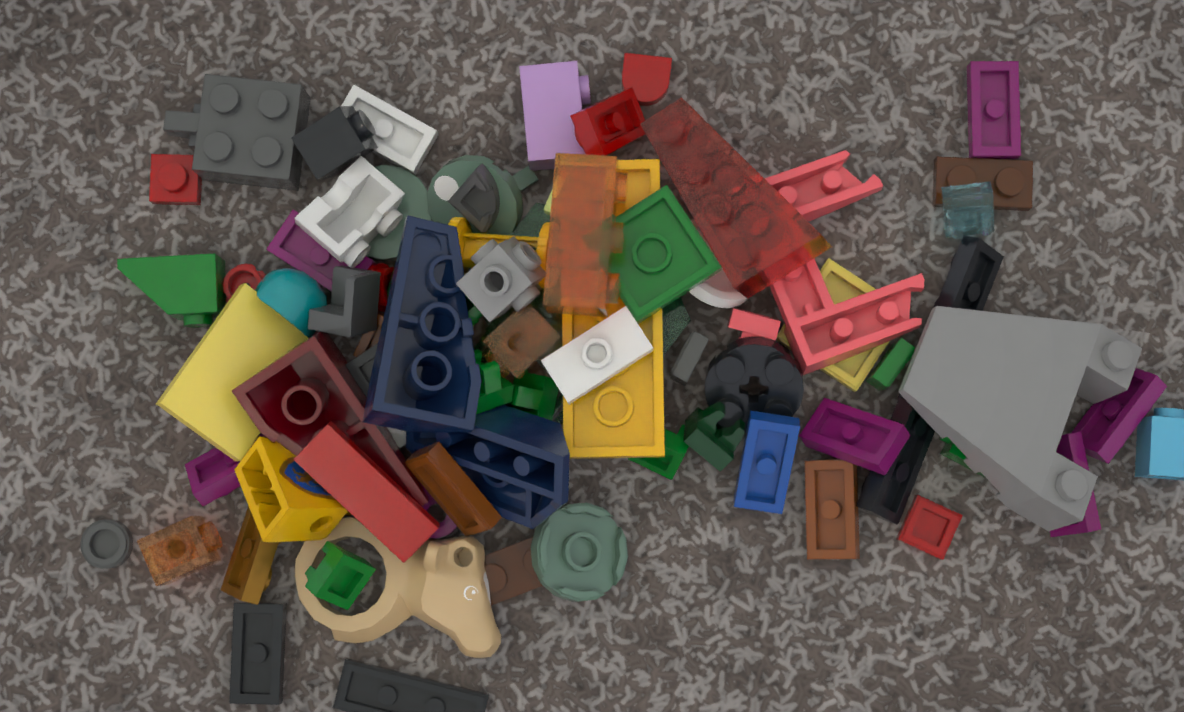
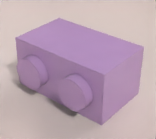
[519,61,591,171]

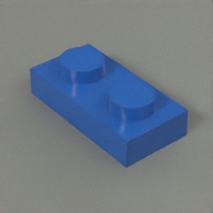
[734,411,800,514]

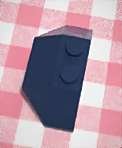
[406,405,570,529]

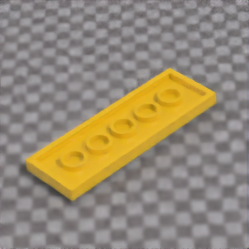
[561,159,665,459]

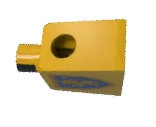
[234,436,352,542]

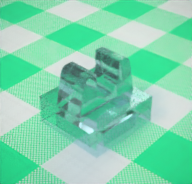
[941,182,994,239]

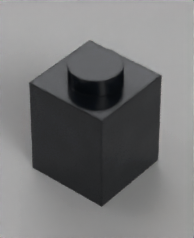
[291,106,378,180]

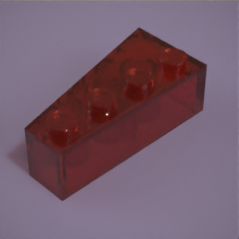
[640,97,832,299]

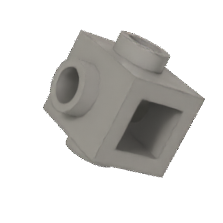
[456,236,548,322]

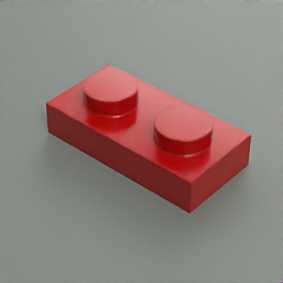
[570,87,650,162]

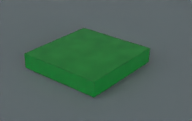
[582,185,722,324]

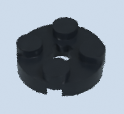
[705,337,804,433]

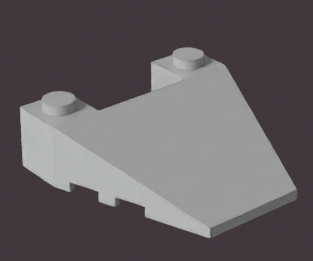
[898,306,1142,531]

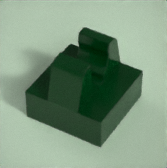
[683,402,745,472]

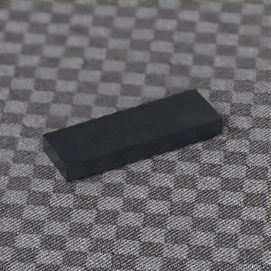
[333,658,490,712]

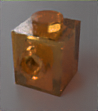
[483,303,562,379]
[137,516,223,586]

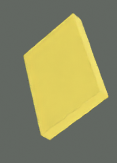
[156,283,308,462]

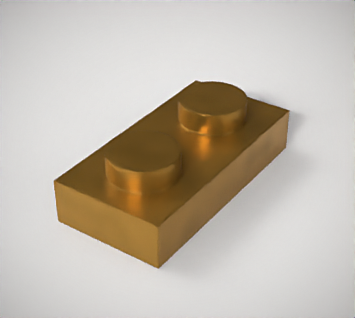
[220,506,281,605]

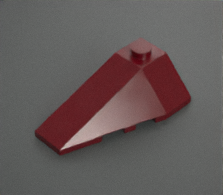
[232,331,429,506]

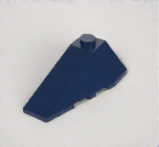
[362,215,482,433]

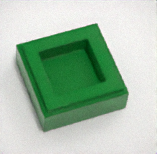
[866,337,915,391]

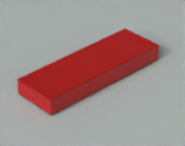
[293,421,440,563]

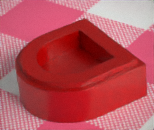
[622,53,672,106]

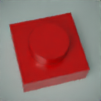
[149,154,202,205]

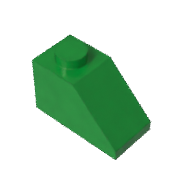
[117,253,227,328]

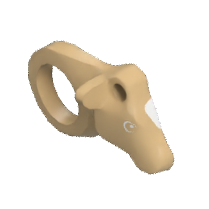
[295,517,501,658]

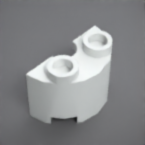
[295,156,405,268]

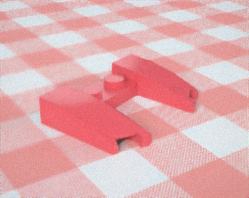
[730,150,925,375]

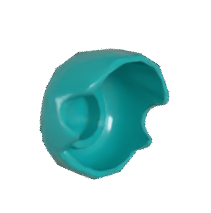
[255,268,327,338]

